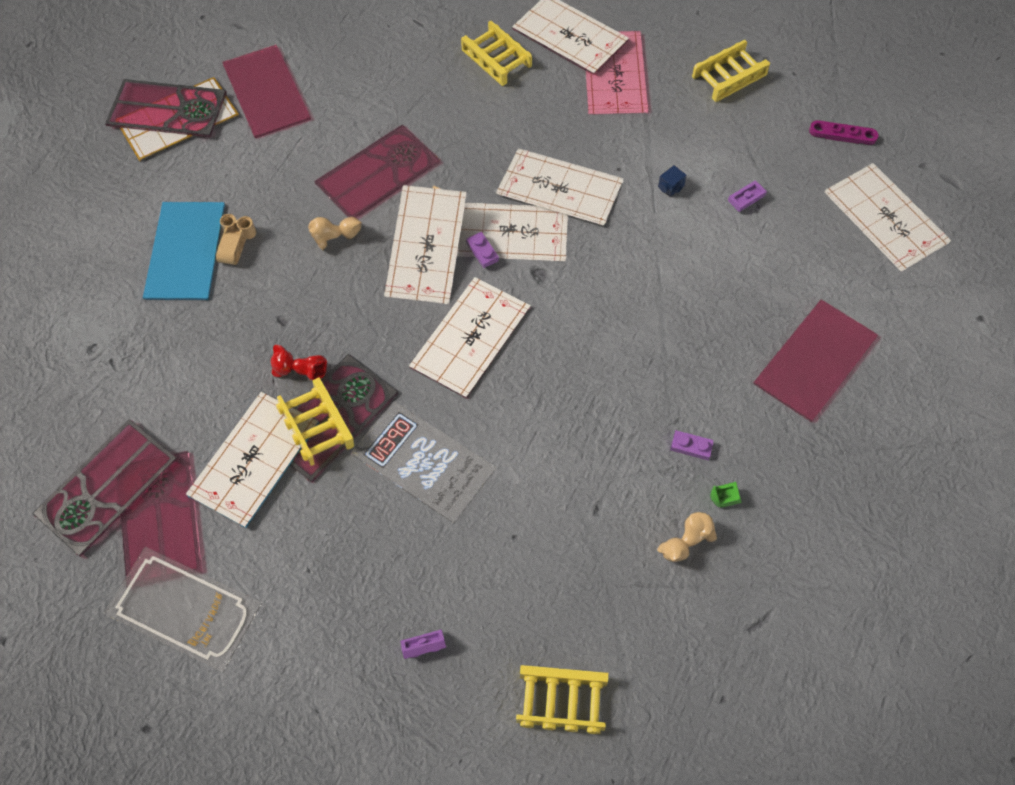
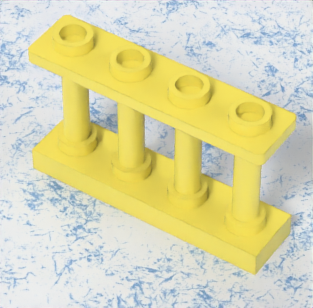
[461,21,532,86]
[692,40,770,102]
[276,377,354,466]
[516,665,608,734]

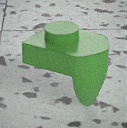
[710,482,742,508]

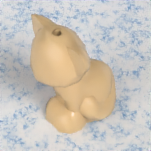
[308,217,362,250]
[657,512,717,562]

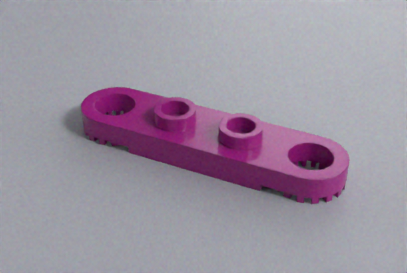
[809,120,879,145]

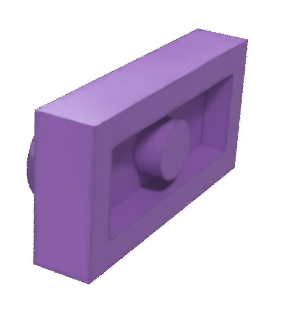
[728,180,767,212]
[466,232,499,268]
[670,430,714,461]
[400,629,446,659]

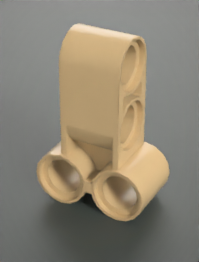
[216,214,257,265]

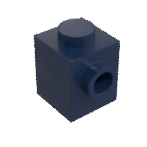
[658,165,687,197]

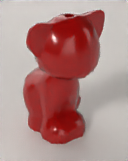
[270,345,327,381]

